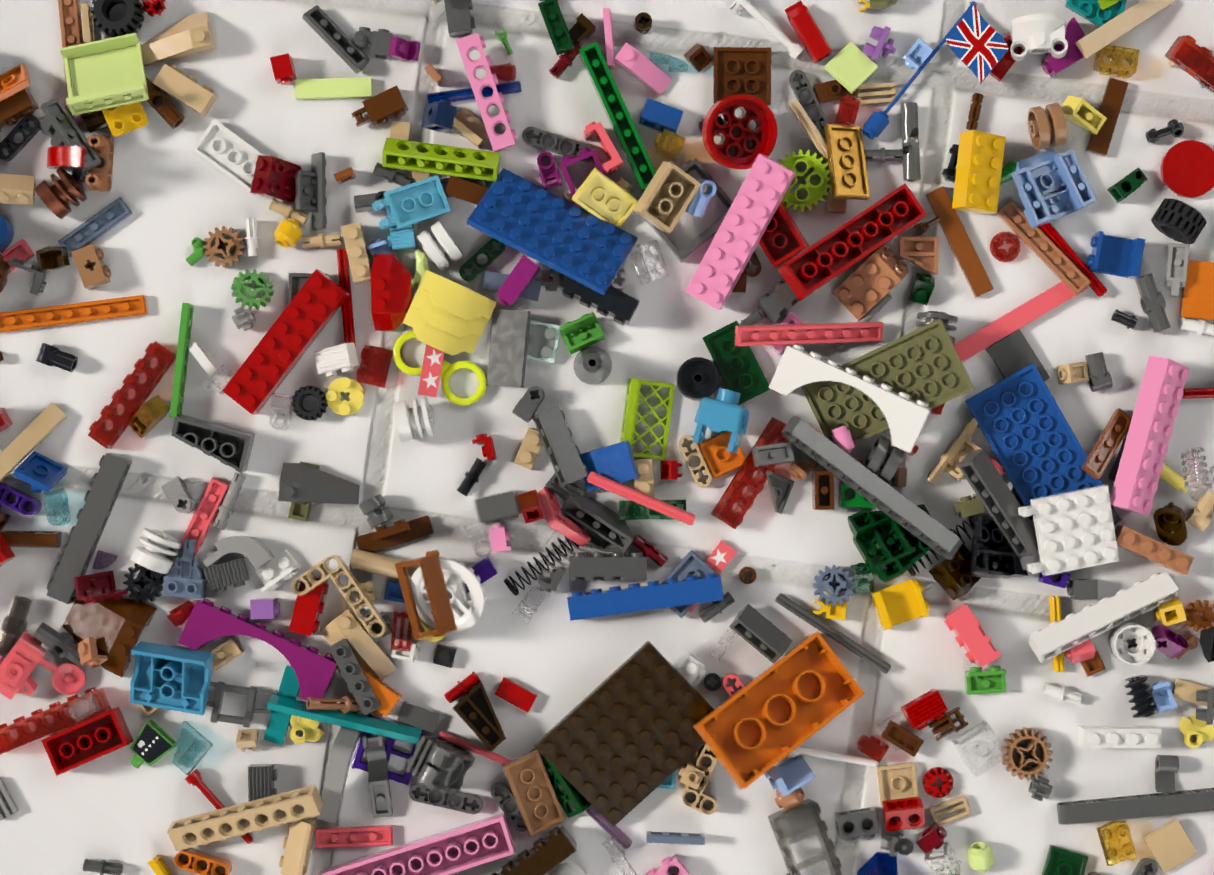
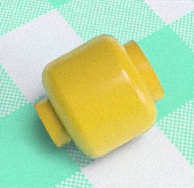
[274,219,303,248]

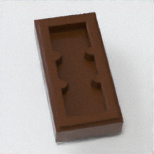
[814,80,856,104]
[881,720,924,757]

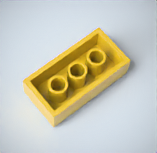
[952,130,1006,215]

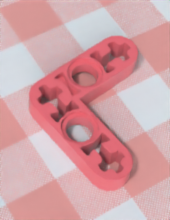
[538,486,591,547]

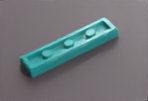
[263,665,300,745]

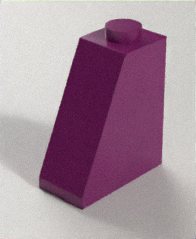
[1041,17,1086,78]
[496,255,540,307]

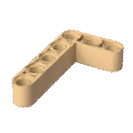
[291,555,387,637]

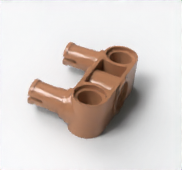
[85,135,114,192]

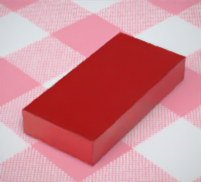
[494,677,537,713]

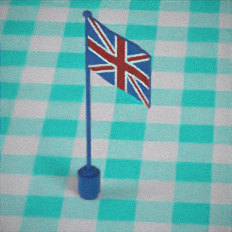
[862,1,1009,140]

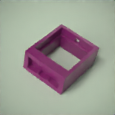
[558,146,605,207]

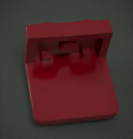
[250,155,301,203]
[74,570,128,604]

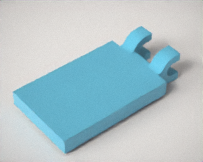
[372,175,451,230]

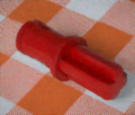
[444,671,481,703]

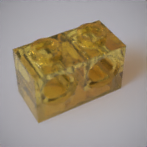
[1093,45,1140,78]

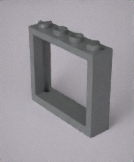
[646,158,733,262]

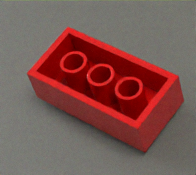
[759,201,809,267]
[41,706,134,776]

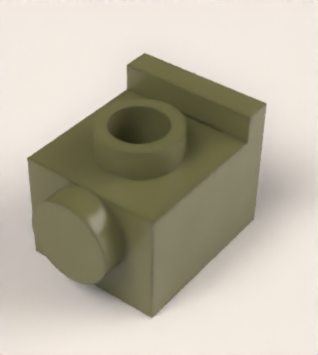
[953,493,985,518]

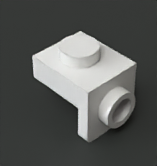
[391,638,420,663]

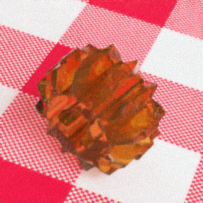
[1184,599,1214,632]

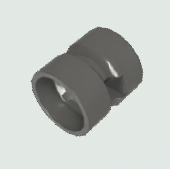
[359,494,394,529]

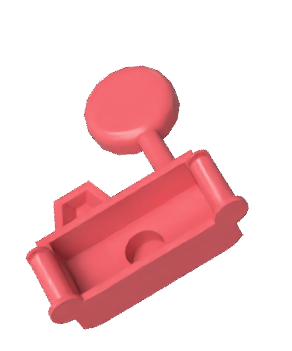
[0,630,86,700]

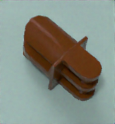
[928,707,969,741]

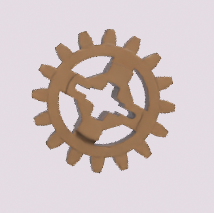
[203,226,246,268]

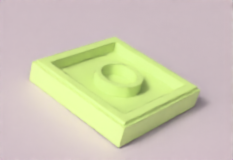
[824,42,878,94]

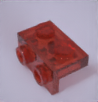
[356,345,393,388]

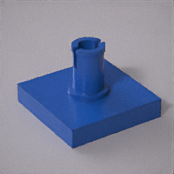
[13,451,68,493]

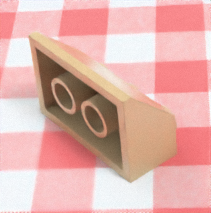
[279,817,317,875]

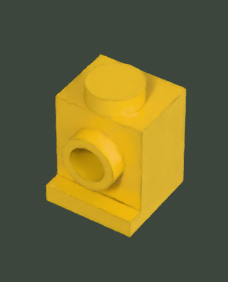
[1154,596,1187,626]

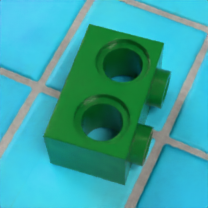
[838,483,877,508]

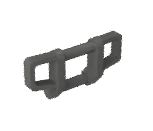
[206,681,275,728]

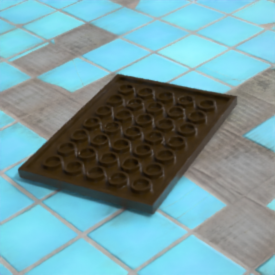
[534,640,714,827]

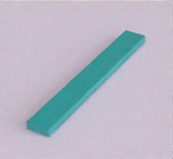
[267,694,422,744]

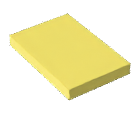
[572,168,639,228]

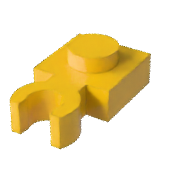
[813,600,847,621]

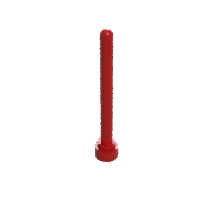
[185,769,253,844]

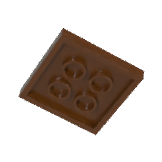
[713,47,771,106]

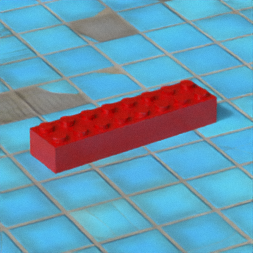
[778,183,927,301]
[222,269,350,415]

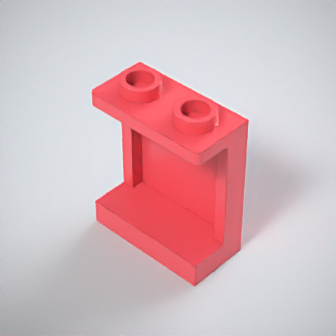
[583,122,623,177]

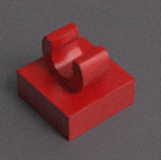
[661,460,682,480]

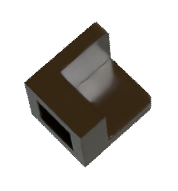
[569,13,596,47]
[36,247,70,270]

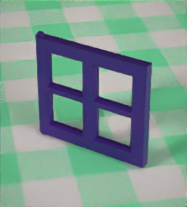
[351,714,426,785]

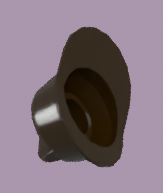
[1153,502,1187,546]

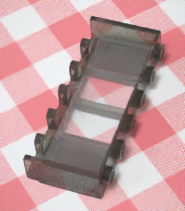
[767,799,842,875]

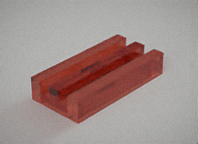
[390,611,412,652]

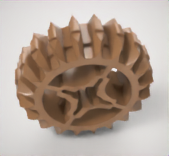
[1000,727,1053,780]

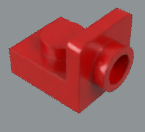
[472,433,497,460]

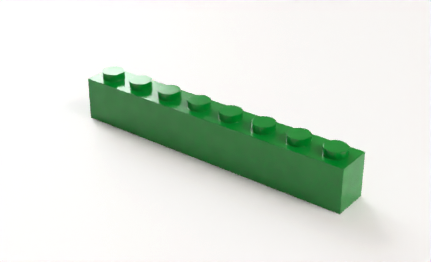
[579,42,656,193]

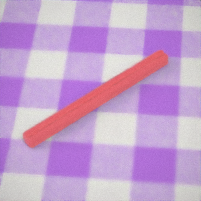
[587,472,696,526]

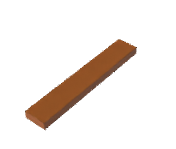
[926,186,994,298]

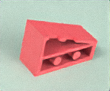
[944,603,1002,668]

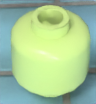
[967,842,994,873]

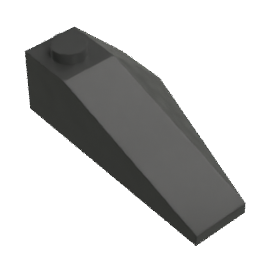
[278,463,360,504]

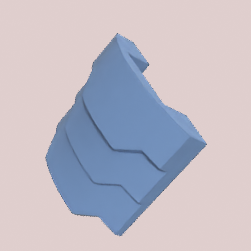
[1011,149,1097,228]

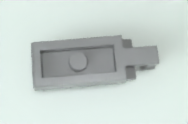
[1166,243,1190,297]

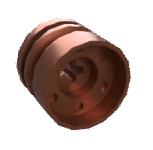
[34,167,87,219]

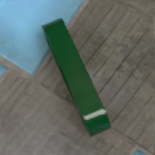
[459,238,505,281]

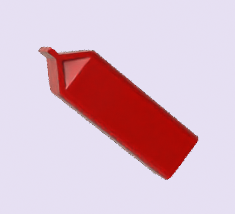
[784,1,833,64]

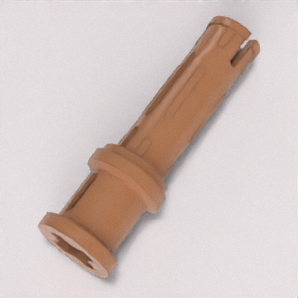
[306,696,363,714]

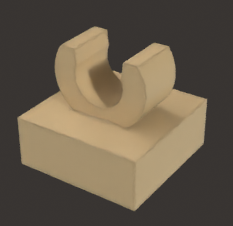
[236,729,259,752]

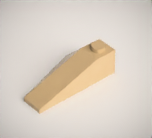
[141,11,216,66]
[320,607,397,680]

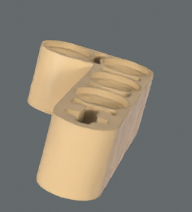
[681,743,718,815]

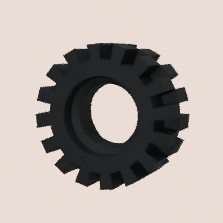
[291,386,328,420]

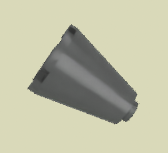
[574,346,612,385]

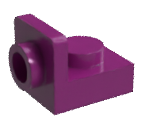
[389,36,420,62]

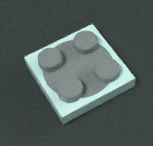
[526,320,561,364]

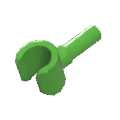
[495,27,513,55]

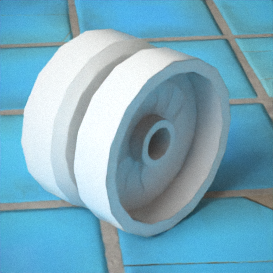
[417,221,463,271]

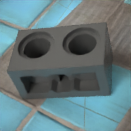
[835,807,879,841]

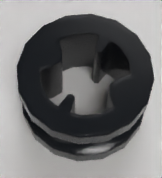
[704,673,721,691]

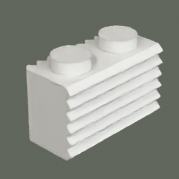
[313,343,359,377]

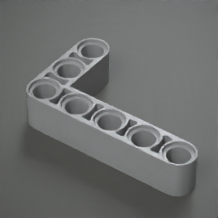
[316,727,362,824]

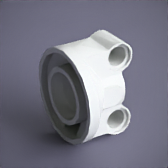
[1010,13,1068,61]

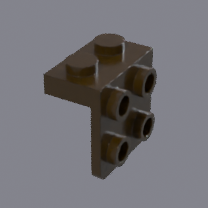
[928,544,981,600]

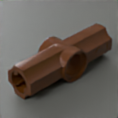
[146,77,185,129]

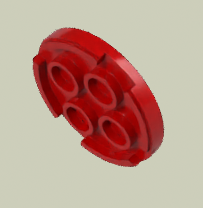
[1160,140,1214,198]

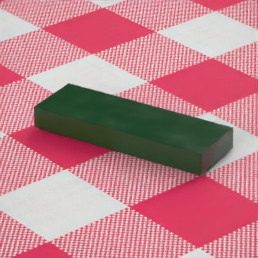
[538,0,575,55]

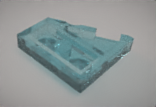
[173,721,213,775]

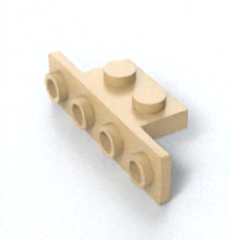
[927,419,981,486]

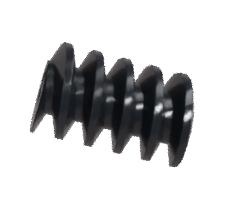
[1124,675,1156,718]

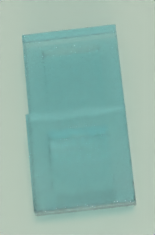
[650,52,688,72]

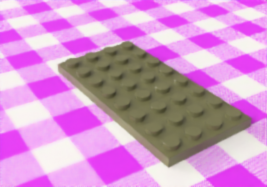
[801,318,975,444]

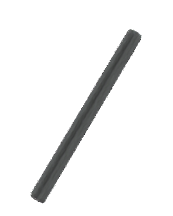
[775,593,891,674]

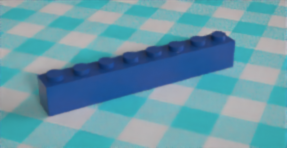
[567,573,724,621]

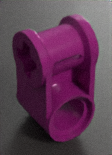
[537,152,563,190]
[1151,625,1188,659]

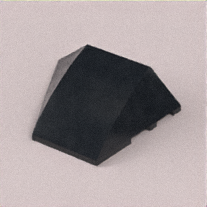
[971,515,1028,579]

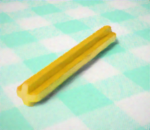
[1049,596,1065,672]

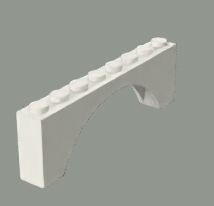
[769,344,931,453]

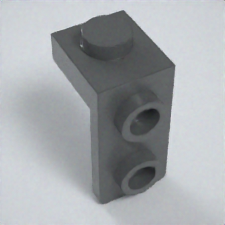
[7,258,47,295]

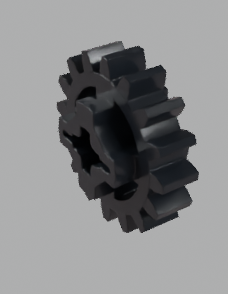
[123,563,165,603]

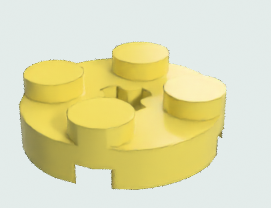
[326,377,365,416]

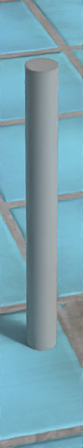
[833,293,892,351]

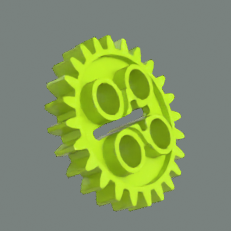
[779,149,831,212]

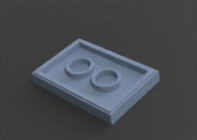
[661,550,720,618]

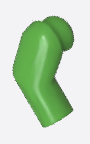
[186,237,205,266]

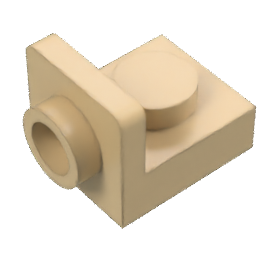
[1057,362,1089,385]

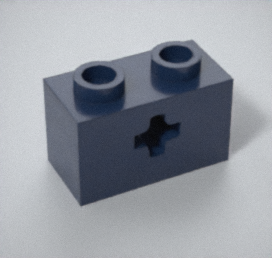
[421,100,457,132]

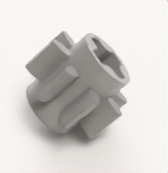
[232,307,256,331]

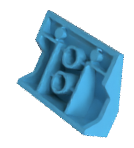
[130,641,214,715]

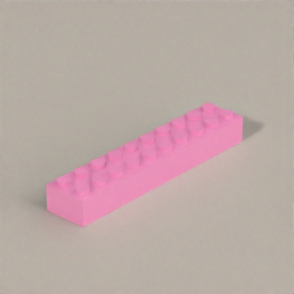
[318,813,516,875]

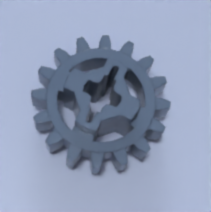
[813,565,855,607]

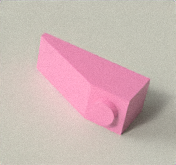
[615,43,672,95]

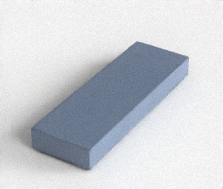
[482,270,541,302]
[646,831,705,845]

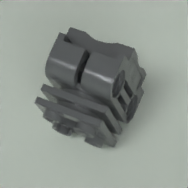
[406,736,475,793]

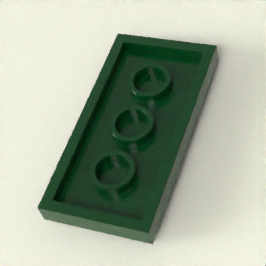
[702,321,770,405]

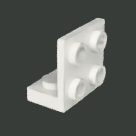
[255,549,301,592]

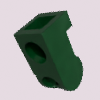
[1107,167,1148,203]

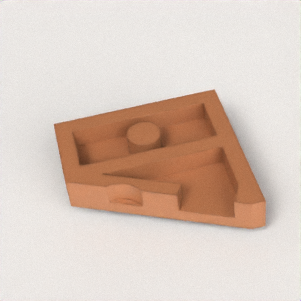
[899,237,939,275]

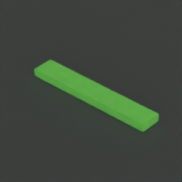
[169,303,194,418]

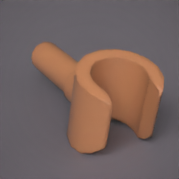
[1176,636,1198,660]

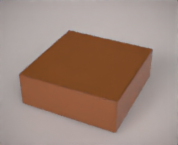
[333,167,356,184]
[1080,651,1106,676]

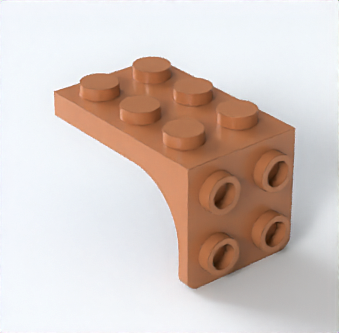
[832,245,909,321]

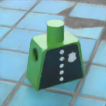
[130,719,178,768]

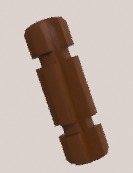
[966,93,984,130]

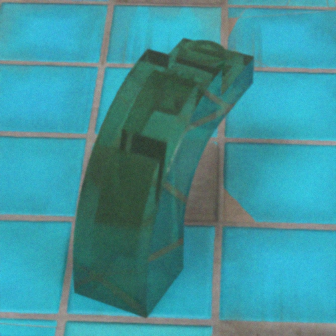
[619,500,686,520]

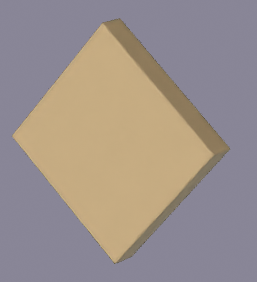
[876,762,919,805]

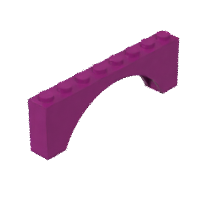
[178,598,338,701]

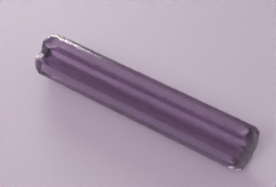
[586,805,632,849]

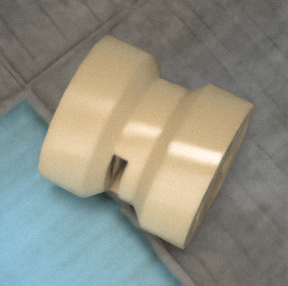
[357,581,377,601]

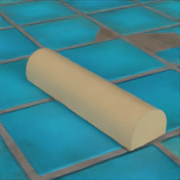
[349,548,420,581]

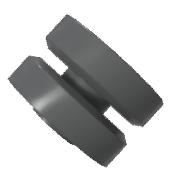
[863,435,905,484]

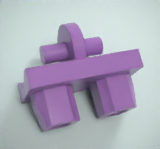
[862,26,896,63]

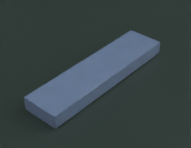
[58,197,132,257]

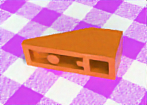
[361,667,402,717]

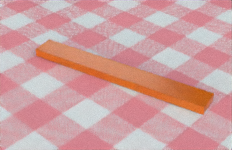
[0,295,148,333]

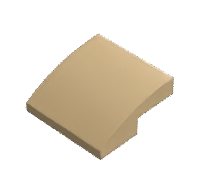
[1143,818,1197,873]

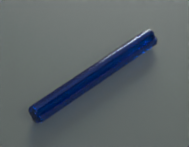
[427,81,522,104]

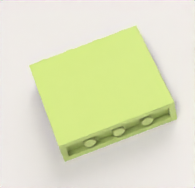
[60,33,149,116]

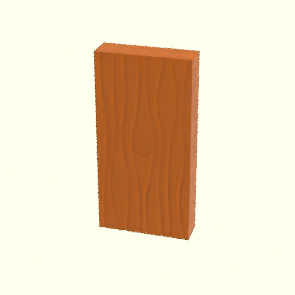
[693,631,865,789]

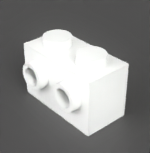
[677,653,705,687]

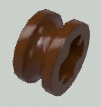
[739,567,756,584]

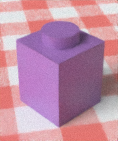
[250,598,280,619]

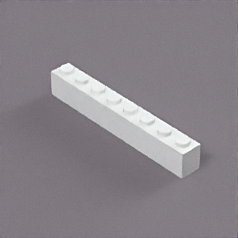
[1029,571,1179,663]

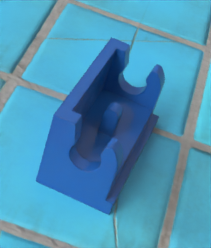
[639,98,684,137]

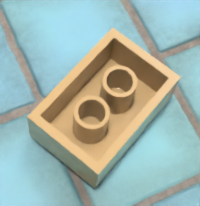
[632,161,701,233]

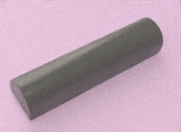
[302,5,370,73]

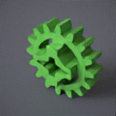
[231,269,274,310]

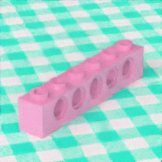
[456,33,518,152]

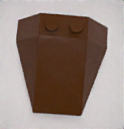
[62,597,157,678]

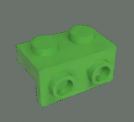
[559,312,605,354]
[965,665,1007,695]

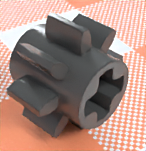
[1028,776,1052,801]

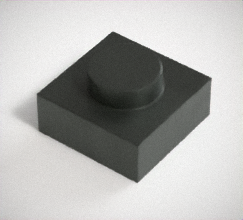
[433,644,457,668]

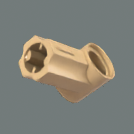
[1185,490,1214,531]

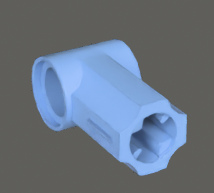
[685,179,717,218]

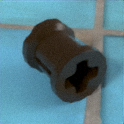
[635,12,652,34]

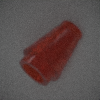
[489,63,516,82]
[167,600,194,627]

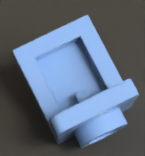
[903,37,934,70]
[1150,681,1177,713]

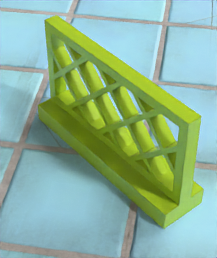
[620,378,675,460]

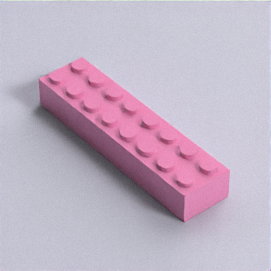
[685,154,796,310]
[1110,356,1189,516]

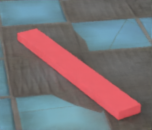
[954,281,1088,362]
[735,322,884,346]

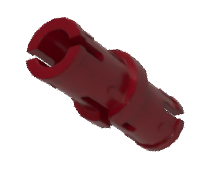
[549,42,581,79]
[631,534,668,567]

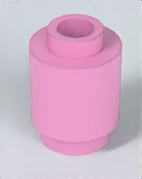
[831,425,855,454]

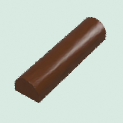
[0,531,62,548]

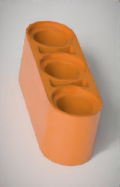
[174,848,232,875]

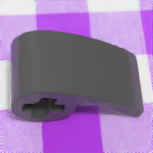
[1155,755,1179,793]

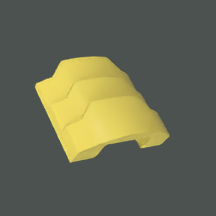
[402,270,497,356]

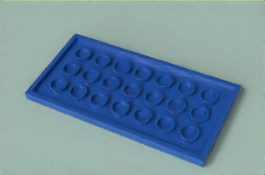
[467,168,638,295]
[965,363,1110,521]

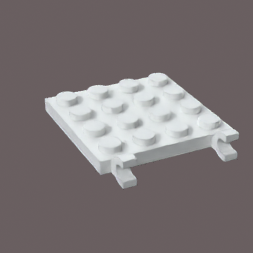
[1018,485,1119,576]

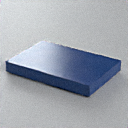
[579,440,639,492]

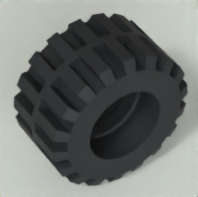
[91,0,144,37]
[1151,198,1207,244]

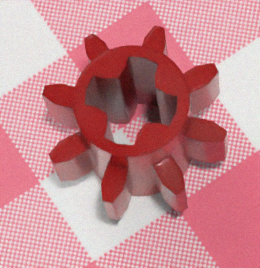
[141,0,166,17]

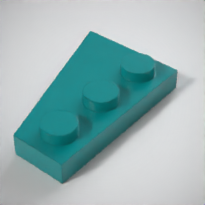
[1065,0,1127,27]

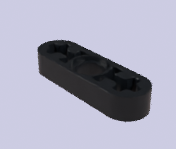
[0,115,41,161]

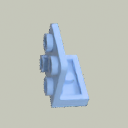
[764,755,815,797]

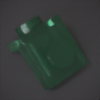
[850,563,874,595]

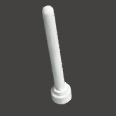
[737,0,804,59]
[787,745,879,767]

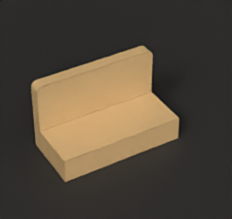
[452,108,489,149]

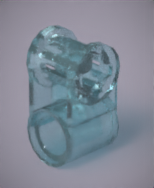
[43,488,71,526]

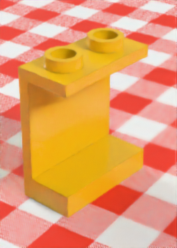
[870,578,930,630]

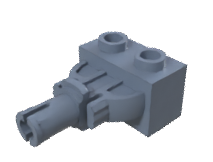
[162,539,207,599]

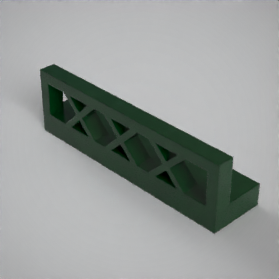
[529,748,592,818]

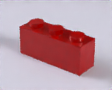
[289,575,329,636]

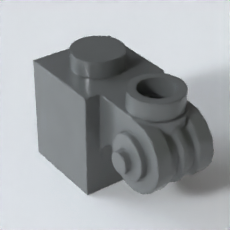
[353,27,394,60]

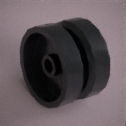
[676,357,719,400]

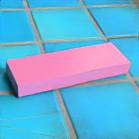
[603,8,615,70]

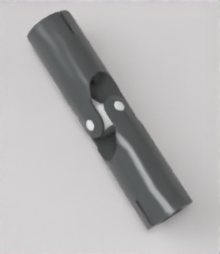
[900,102,921,181]

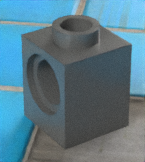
[1067,579,1098,600]

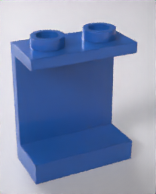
[1087,231,1145,279]

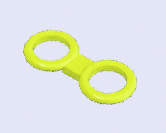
[393,331,487,406]

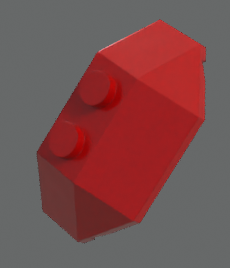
[371,254,412,331]

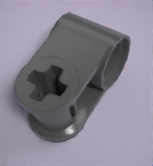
[512,386,545,423]

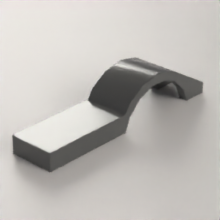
[752,436,833,467]
[362,735,393,818]

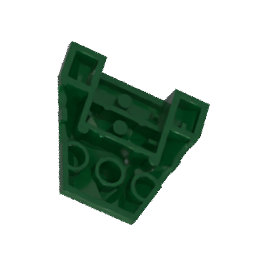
[847,504,932,583]

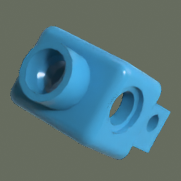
[692,388,750,453]

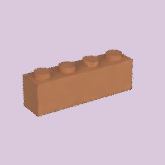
[1115,525,1194,575]

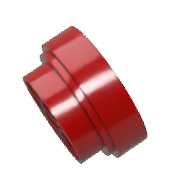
[702,95,778,169]

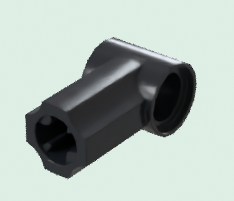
[36,343,78,372]

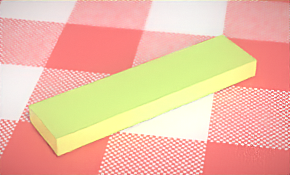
[295,77,373,100]

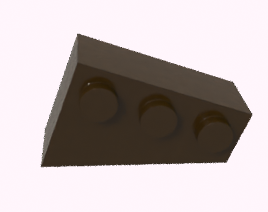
[452,682,506,752]

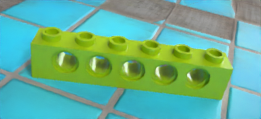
[382,138,500,181]

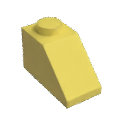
[1061,95,1107,135]

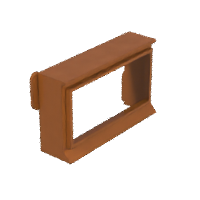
[395,550,457,639]

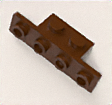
[355,515,434,552]

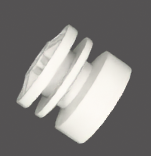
[393,396,435,442]
[130,528,182,574]
[1109,622,1156,665]

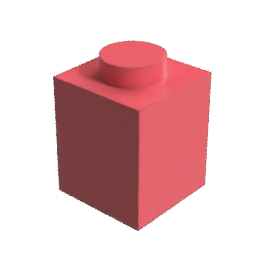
[1064,639,1095,664]

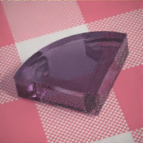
[92,550,118,569]

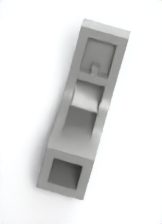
[202,536,275,570]

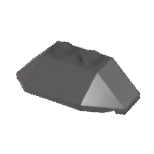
[561,496,634,553]

